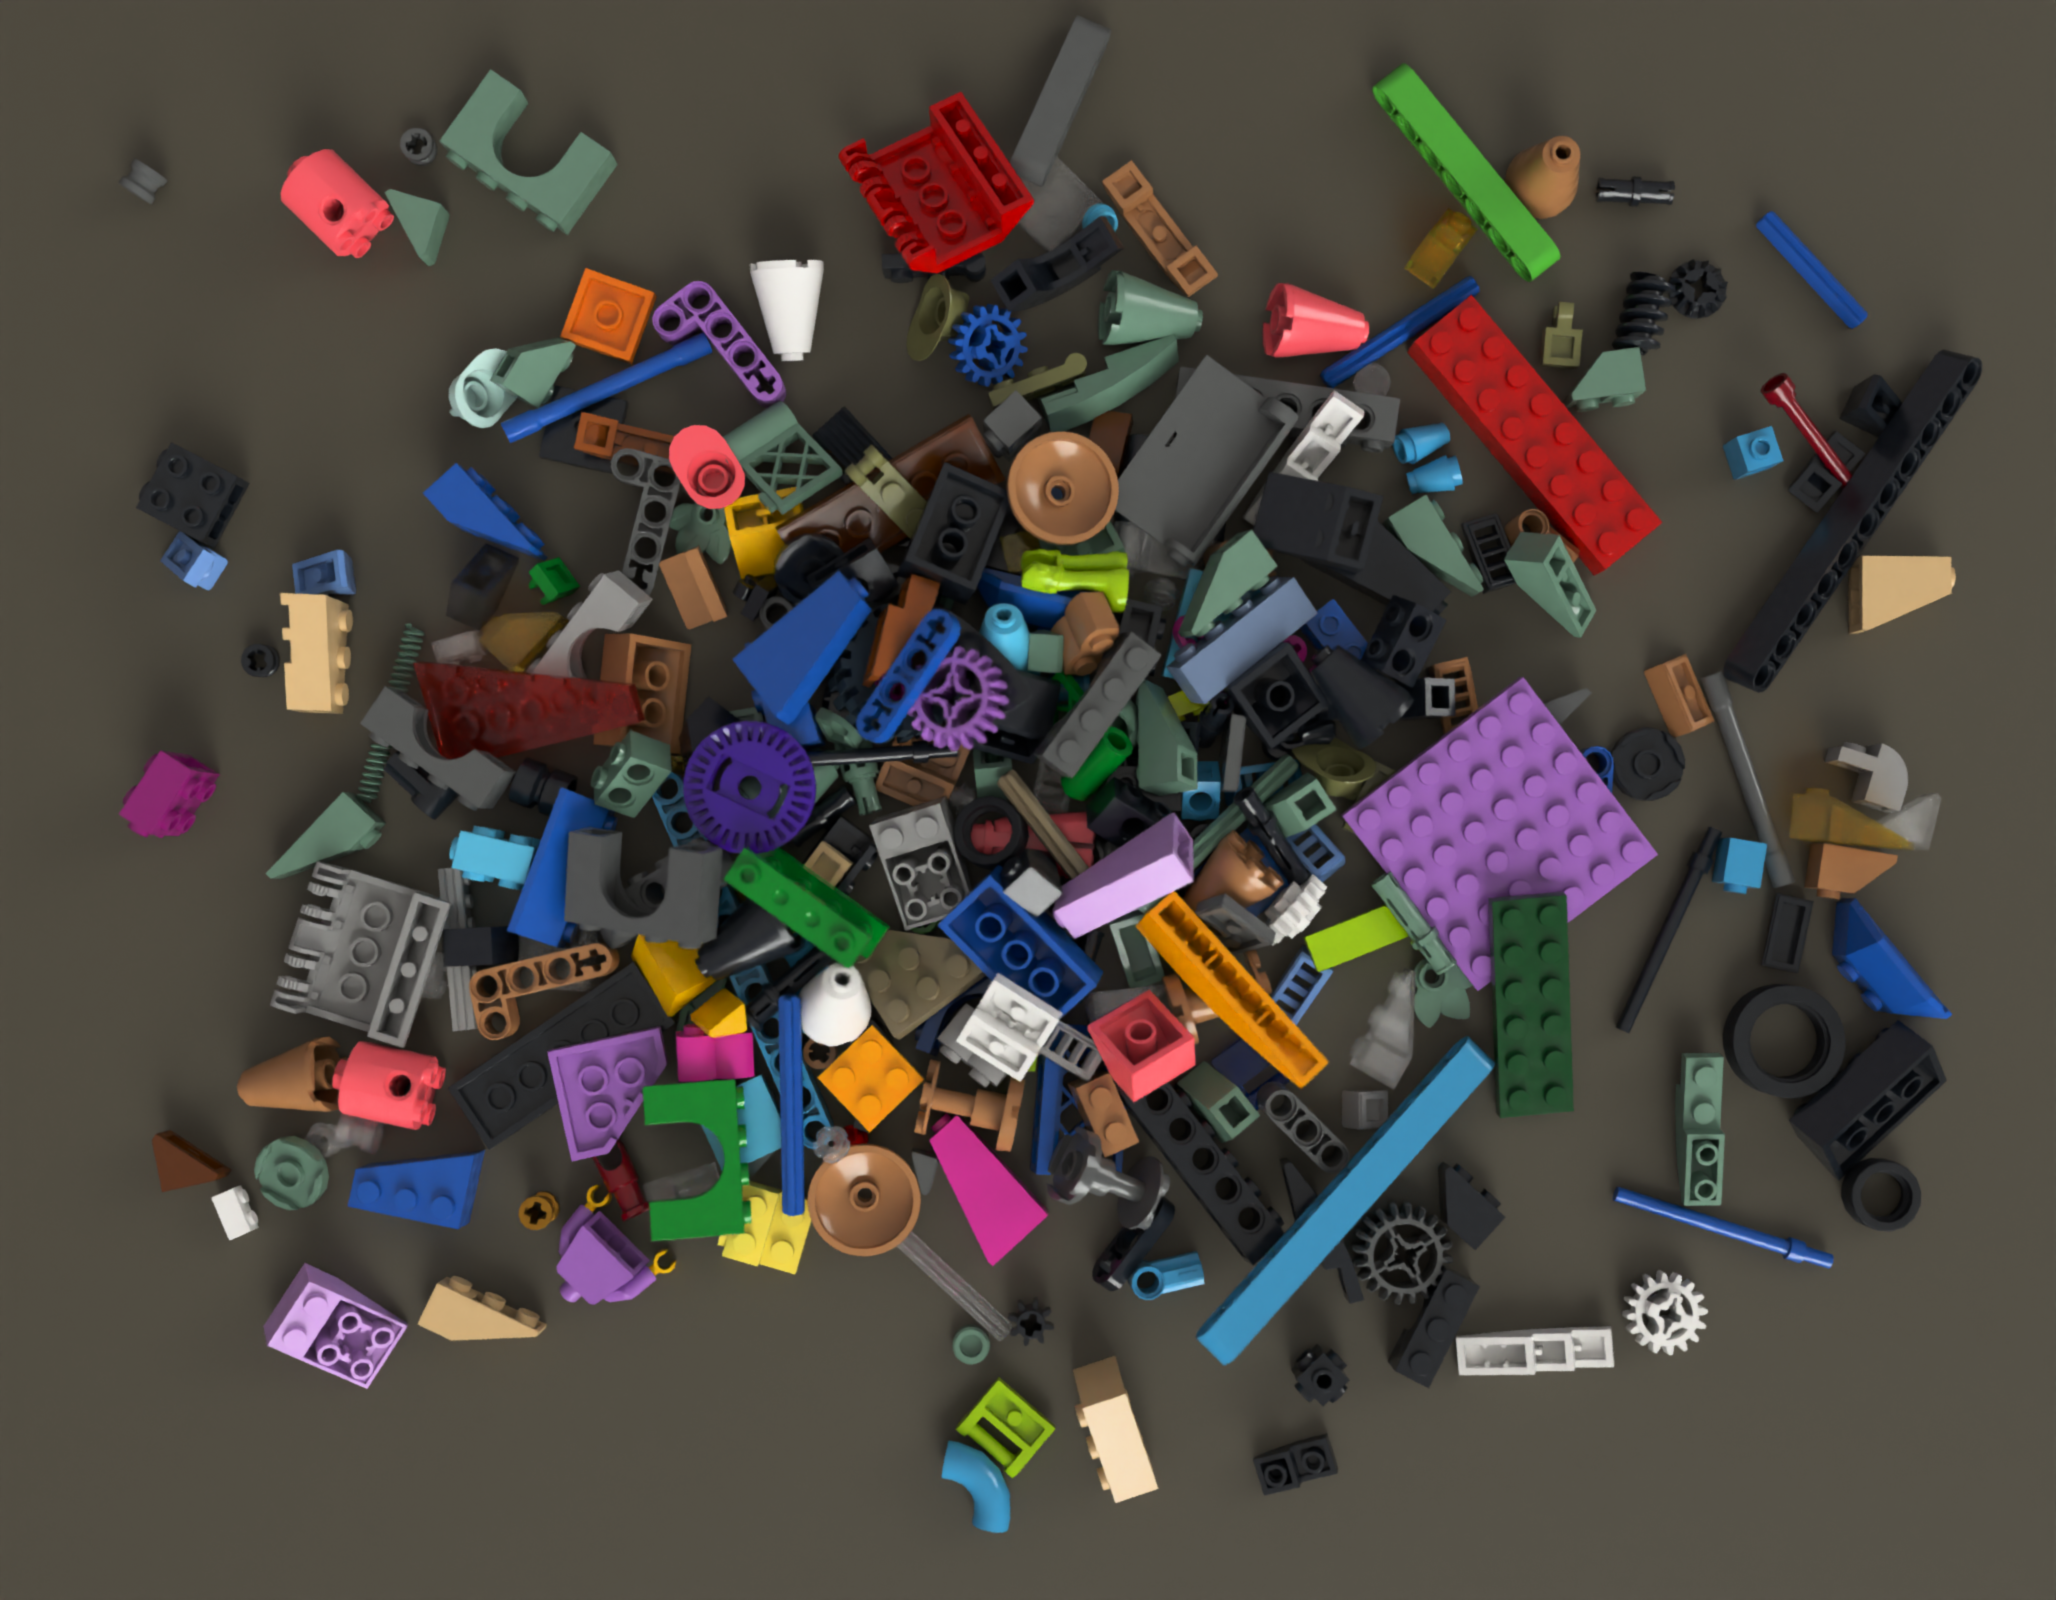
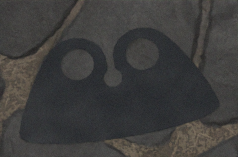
[912,605,1031,723]

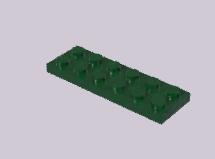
[1488,892,1574,1118]

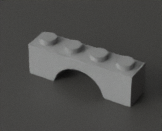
[521,570,653,717]

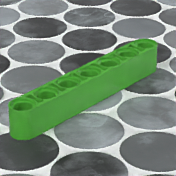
[1372,63,1561,282]

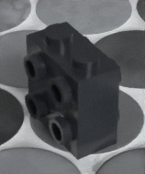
[136,442,250,547]

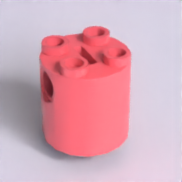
[280,149,394,258]
[332,1040,446,1130]

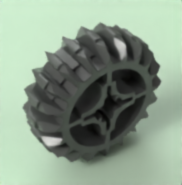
[1351,1202,1453,1305]

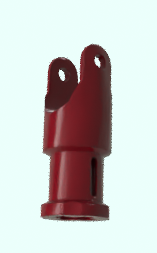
[592,1138,650,1222]

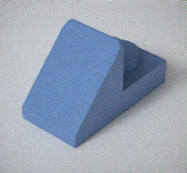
[160,531,228,590]
[292,550,356,595]

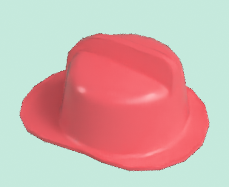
[669,425,745,509]

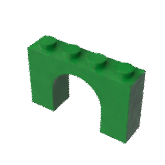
[643,1079,752,1241]

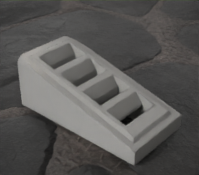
[1039,1020,1102,1082]

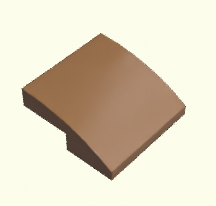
[875,736,971,806]

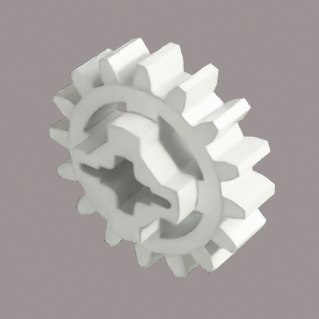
[1264,874,1327,946]
[1622,1270,1708,1355]

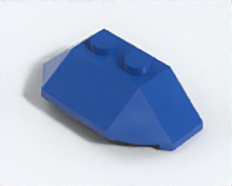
[976,568,1086,631]
[1832,898,1952,1019]

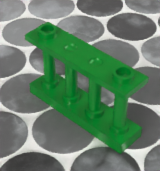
[723,847,890,969]

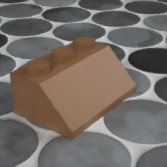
[593,633,691,754]

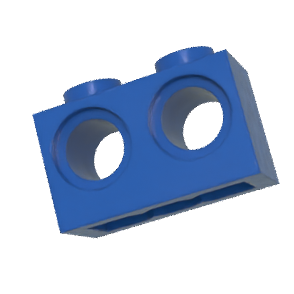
[1300,599,1368,660]

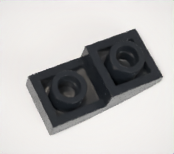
[1253,1433,1339,1496]

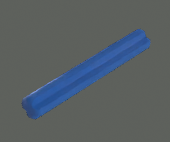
[1756,211,1868,329]

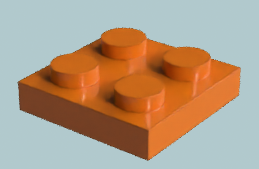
[560,268,657,364]

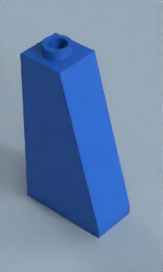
[733,571,872,725]

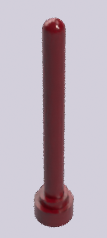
[1760,373,1853,489]

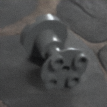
[1047,1127,1170,1230]

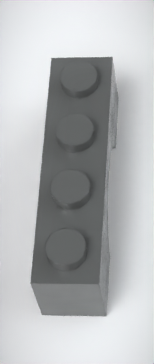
[1033,632,1161,778]
[360,686,516,811]

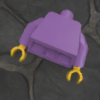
[556,1185,676,1305]

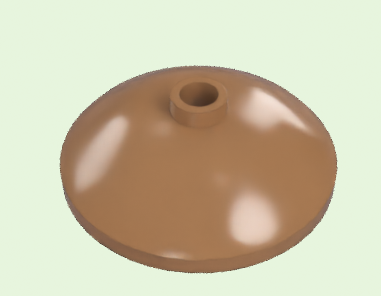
[1007,432,1119,545]
[808,1144,921,1256]

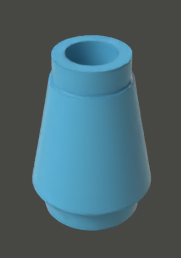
[1392,422,1450,464]
[1406,455,1463,494]

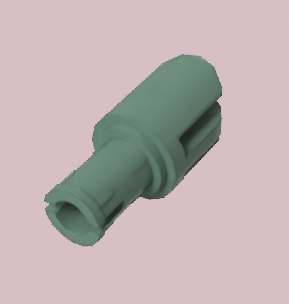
[834,738,883,816]

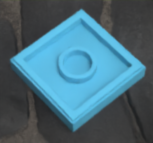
[701,1074,781,1170]

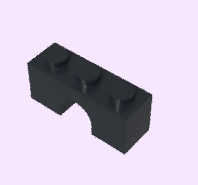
[1388,1264,1480,1388]

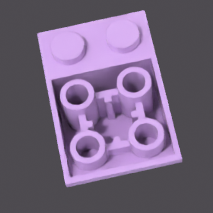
[263,1263,408,1389]

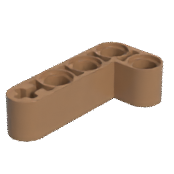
[469,943,620,1040]

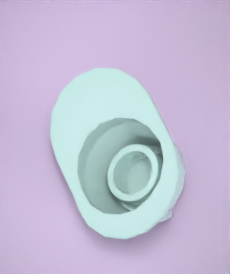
[448,348,516,428]

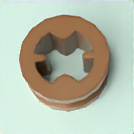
[803,1039,838,1069]

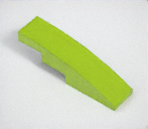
[1303,904,1408,972]

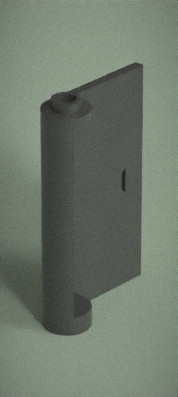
[1115,354,1299,567]

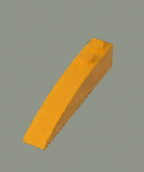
[1135,891,1329,1088]

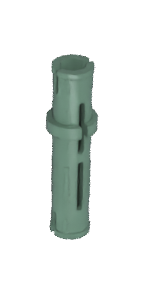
[1371,871,1457,975]

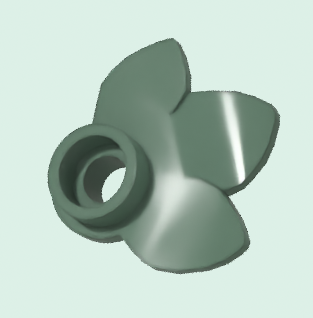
[669,502,732,564]
[1412,959,1473,1028]

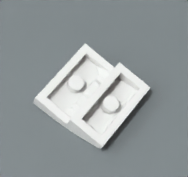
[956,973,1063,1082]

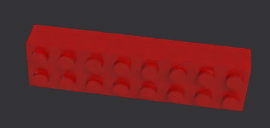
[1407,295,1663,576]

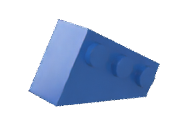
[348,1150,485,1229]

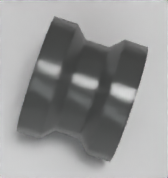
[118,158,168,205]

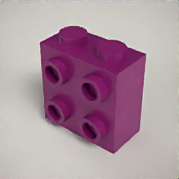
[119,750,220,838]

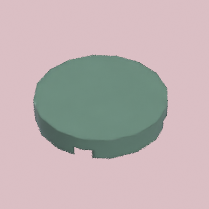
[254,1136,329,1210]

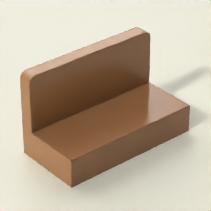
[659,545,729,630]

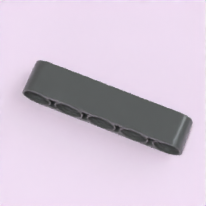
[1010,15,1112,187]

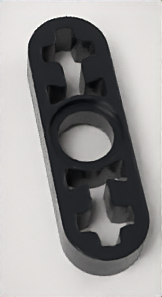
[1092,1196,1175,1291]

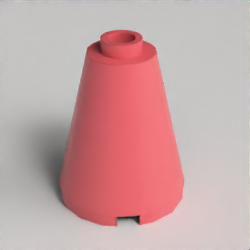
[1263,283,1369,358]

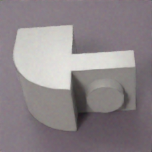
[1824,742,1908,813]

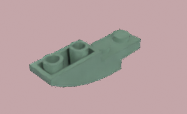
[1675,1053,1725,1206]

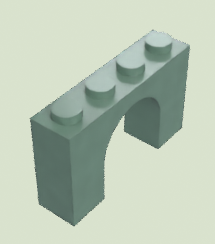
[440,69,618,235]

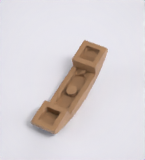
[1102,160,1218,297]

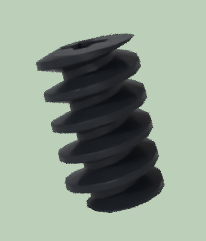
[1612,272,1676,356]

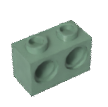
[591,730,672,818]

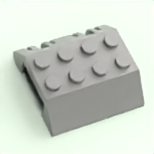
[270,861,451,1048]

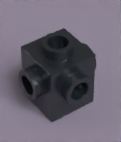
[1291,1344,1350,1406]

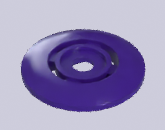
[683,721,816,854]

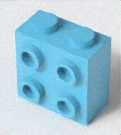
[449,826,541,890]

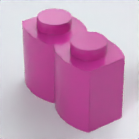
[676,1023,754,1082]

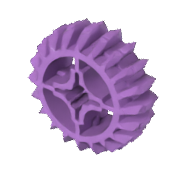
[907,646,1009,751]

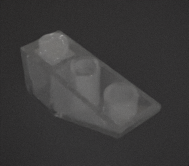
[1349,968,1416,1090]

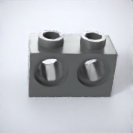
[983,390,1042,462]

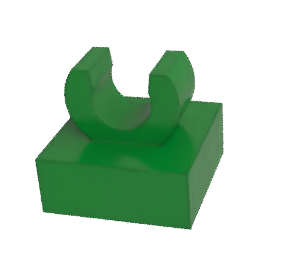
[528,557,581,605]

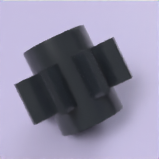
[1008,1297,1054,1346]

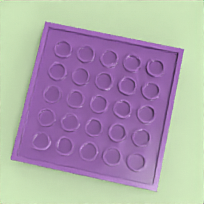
[1340,677,1658,991]

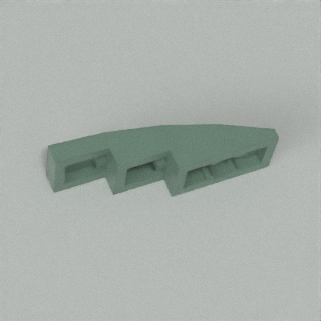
[1043,334,1179,433]

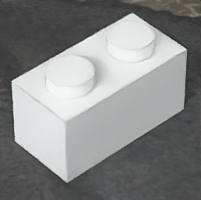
[211,1185,259,1241]

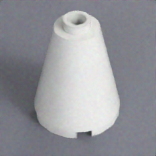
[749,260,824,361]
[798,963,871,1046]

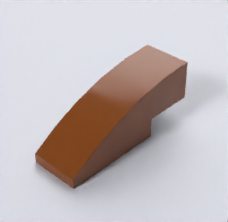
[862,574,940,687]

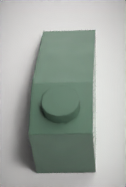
[1504,532,1596,638]
[266,792,386,879]

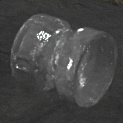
[335,1114,385,1154]

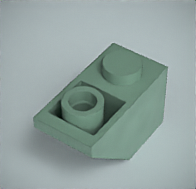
[490,337,576,408]
[1563,347,1646,412]
[1263,772,1337,838]
[1175,1061,1260,1143]

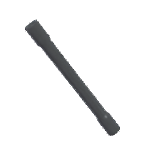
[1701,671,1795,888]

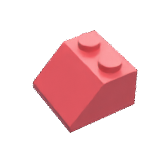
[1087,989,1195,1102]

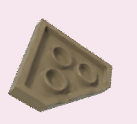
[852,930,986,1040]

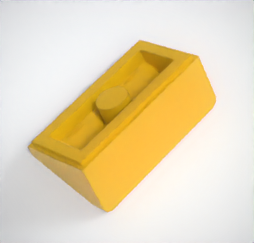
[690,988,747,1038]

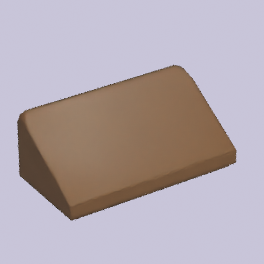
[1644,654,1714,738]

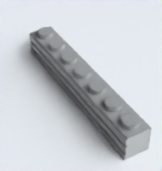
[438,868,480,1031]

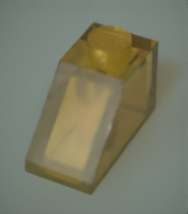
[478,612,569,674]

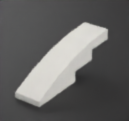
[1243,390,1364,526]
[1456,1326,1615,1375]

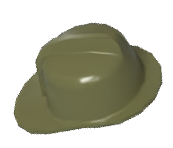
[906,274,969,362]
[1292,736,1376,800]

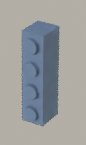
[1166,575,1318,704]

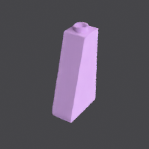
[1053,812,1193,939]

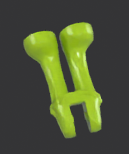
[1020,549,1129,613]

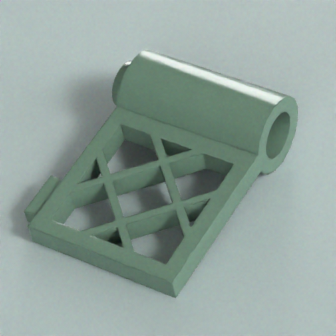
[723,400,843,515]

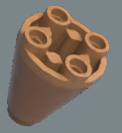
[1182,830,1284,927]

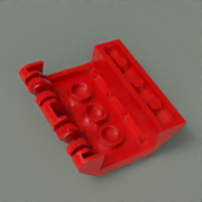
[838,92,1034,273]

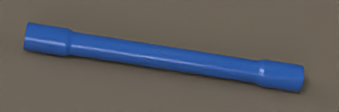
[501,332,713,444]

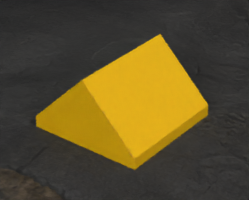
[631,935,717,1017]

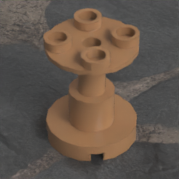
[1162,949,1272,1044]
[914,1059,1025,1152]

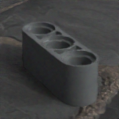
[1256,1081,1350,1174]

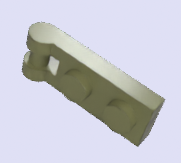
[988,353,1087,411]
[844,444,927,539]

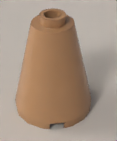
[1505,136,1580,219]
[237,1037,347,1112]

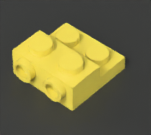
[718,1180,812,1274]

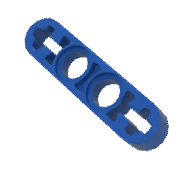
[856,609,960,743]

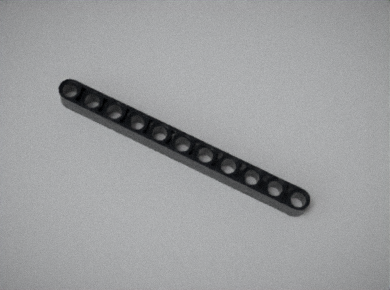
[1723,350,1983,693]

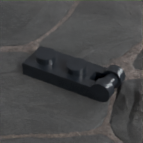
[882,252,986,283]

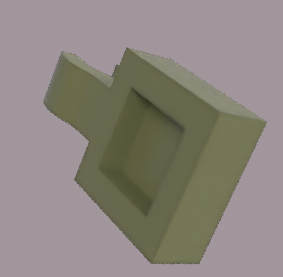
[1540,302,1583,369]

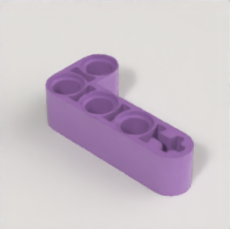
[652,281,786,408]

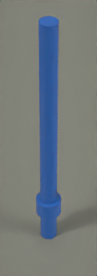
[1613,1186,1834,1269]

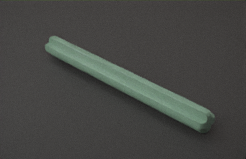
[1138,754,1299,914]

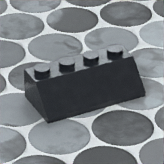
[1789,1020,1947,1180]

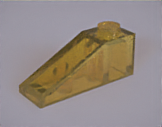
[1789,788,1915,851]

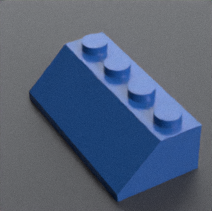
[507,787,618,949]
[938,865,1103,1018]

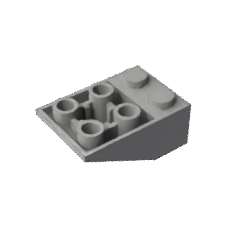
[869,796,972,931]

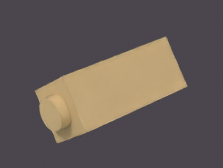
[1848,556,1956,634]

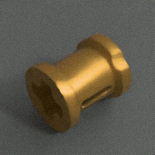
[519,1191,560,1230]

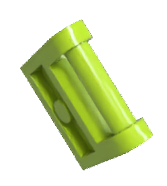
[955,1377,1056,1478]

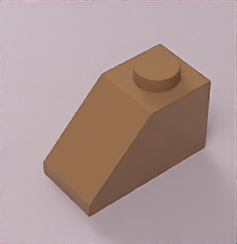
[1804,843,1898,900]

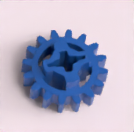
[948,304,1028,387]

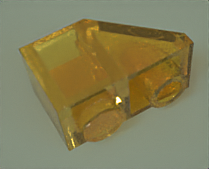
[1404,208,1478,289]

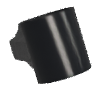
[383,751,460,820]

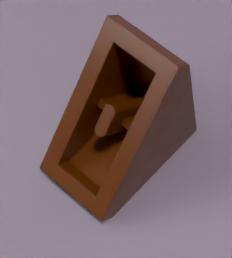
[152,1130,232,1192]

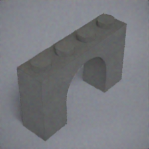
[564,827,722,949]

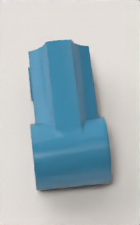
[1128,1251,1205,1300]

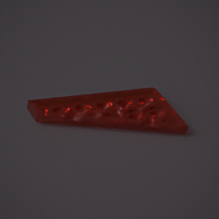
[413,661,645,760]

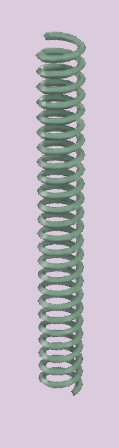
[355,623,425,803]

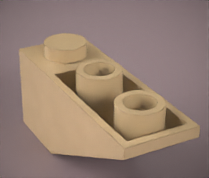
[418,1276,547,1341]

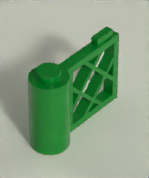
[1051,670,1133,801]

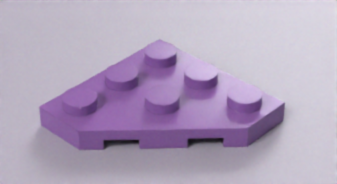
[547,1026,668,1161]

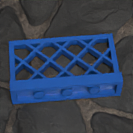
[1030,1024,1127,1175]

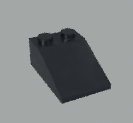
[896,462,1009,605]

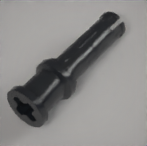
[744,946,834,1032]

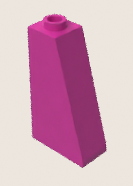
[929,1113,1048,1266]

